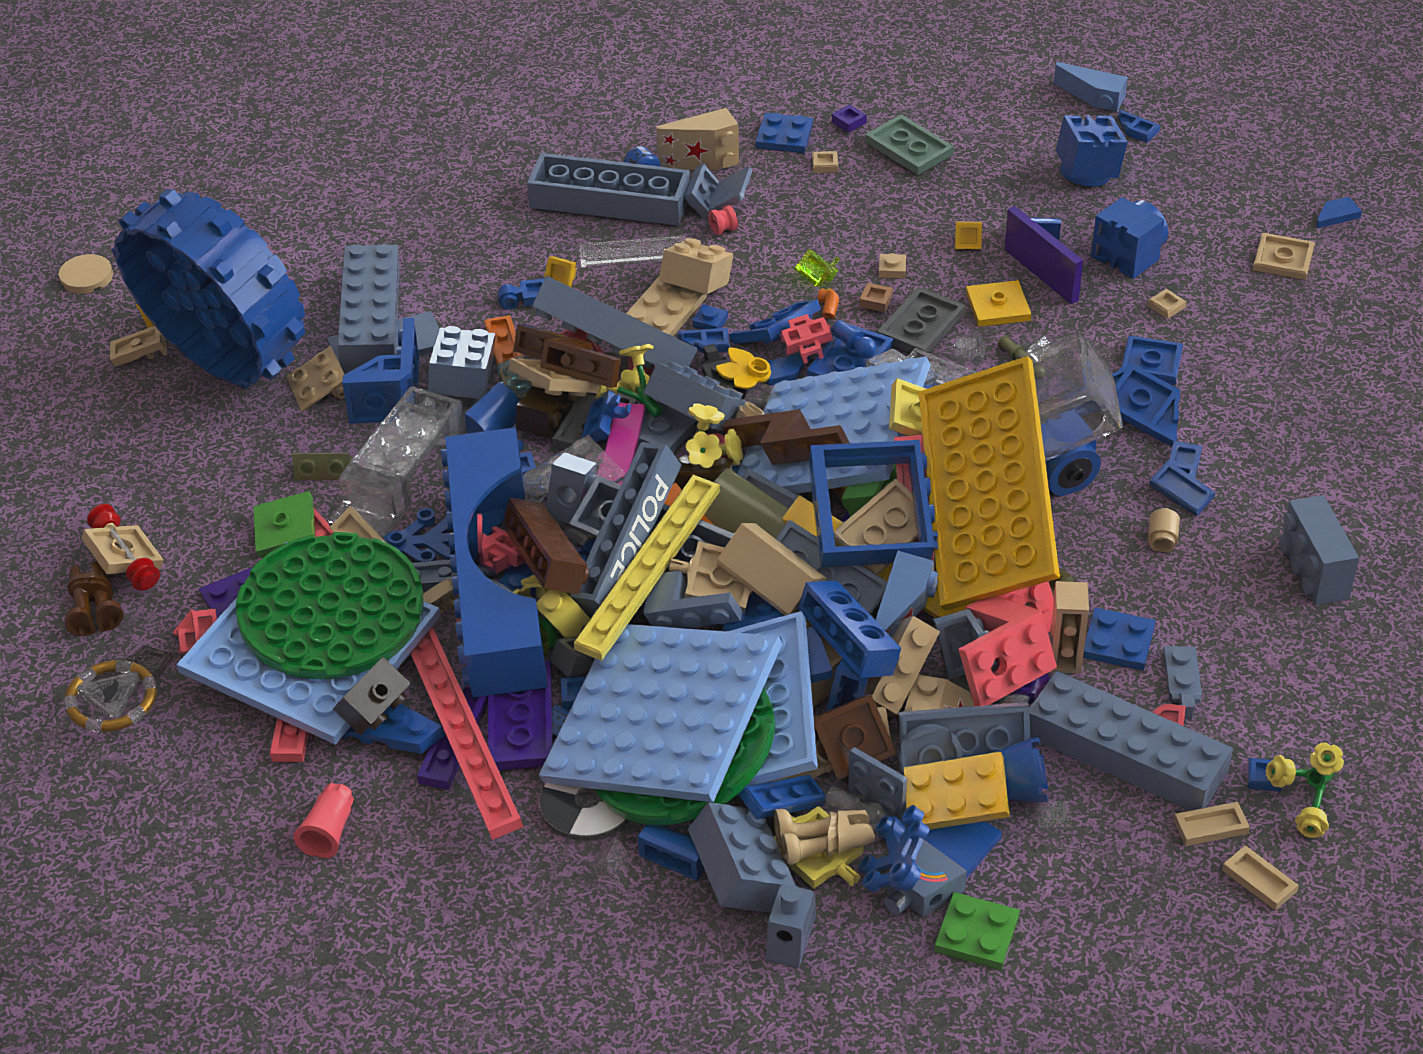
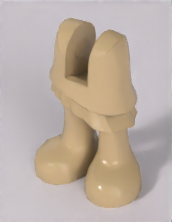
[774,809,875,866]

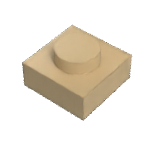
[879,253,906,278]

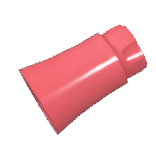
[294,783,354,858]

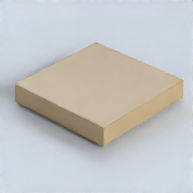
[1253,233,1315,280]

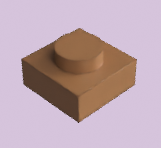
[859,283,893,312]

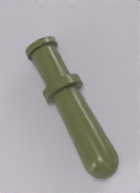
[997,335,1045,377]

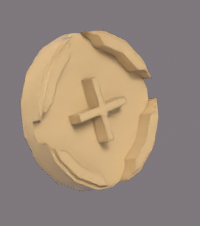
[58,254,113,294]

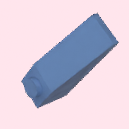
[1054,62,1128,112]

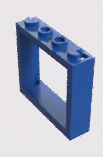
[808,440,938,567]

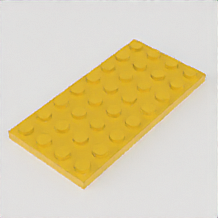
[918,356,1060,611]

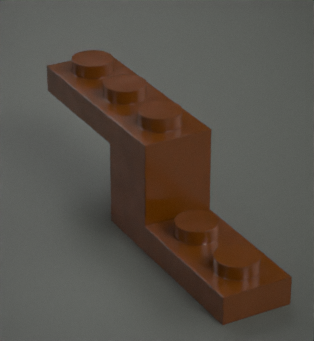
[513,324,621,388]
[722,409,850,465]

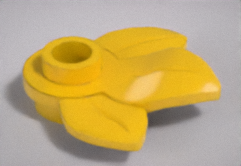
[716,348,771,389]

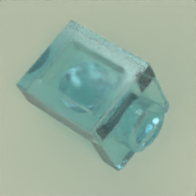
[497,356,533,401]

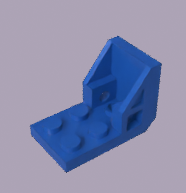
[342,318,420,424]

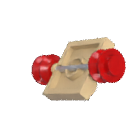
[81,504,164,591]

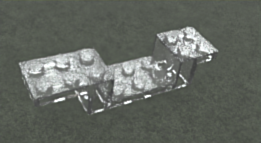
[329,386,489,538]

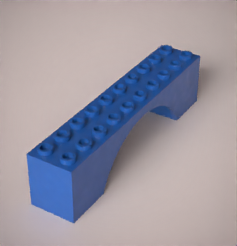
[441,427,548,698]

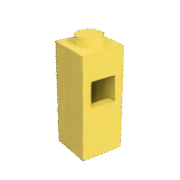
[536,590,590,638]

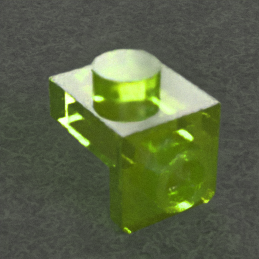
[794,248,840,287]

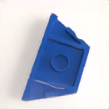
[1078,363,1180,446]

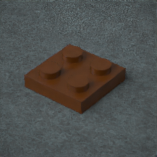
[814,693,897,780]

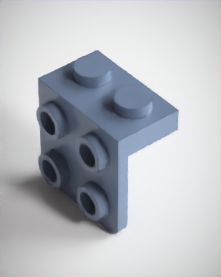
[684,163,753,219]
[933,609,998,679]

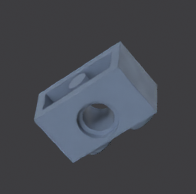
[546,453,597,524]

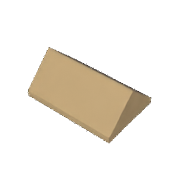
[716,523,826,615]

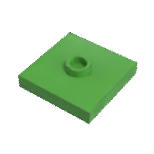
[254,491,315,557]

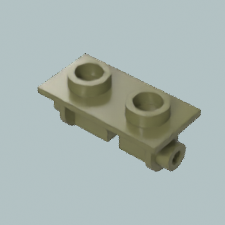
[292,453,353,480]

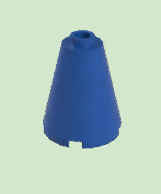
[993,737,1049,803]

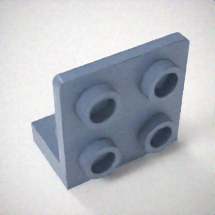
[848,747,907,821]

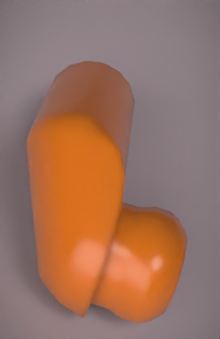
[817,288,839,319]

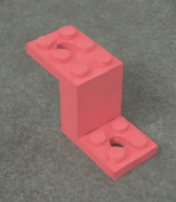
[958,581,1057,706]

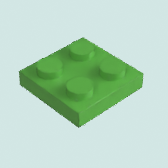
[934,892,1020,970]

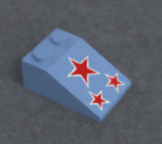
[875,551,939,638]

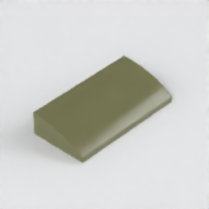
[704,468,789,539]

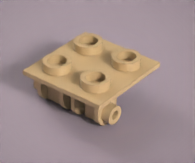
[286,346,345,411]

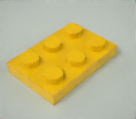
[904,752,1010,830]

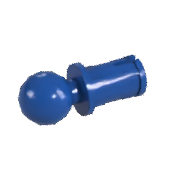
[831,320,877,358]

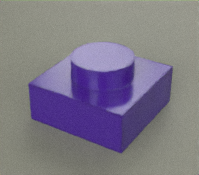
[832,104,867,133]

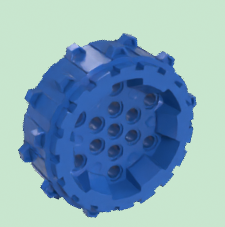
[112,189,305,389]

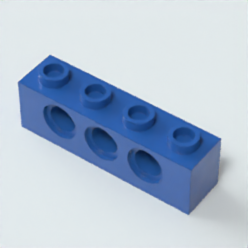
[798,580,902,678]

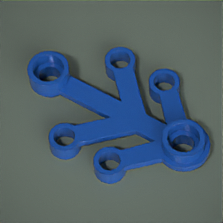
[383,508,455,562]
[858,805,929,893]

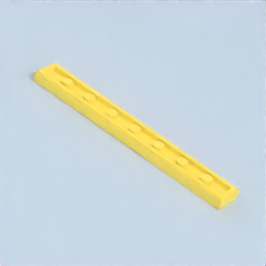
[574,475,720,661]

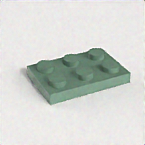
[865,114,954,175]

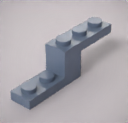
[641,570,743,628]

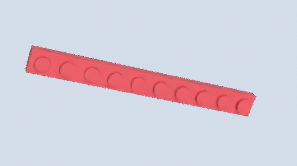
[410,626,523,840]

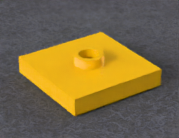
[966,280,1031,327]

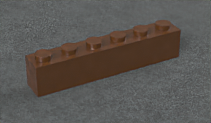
[502,497,589,594]

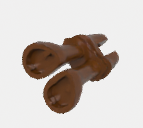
[64,561,124,636]

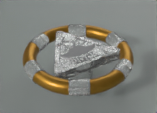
[64,660,158,733]

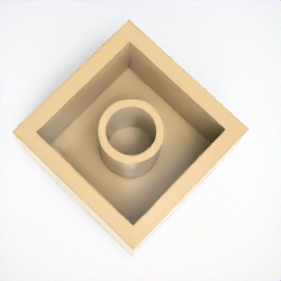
[659,238,733,294]

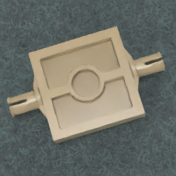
[669,541,753,614]

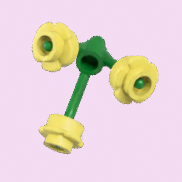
[1266,743,1344,838]

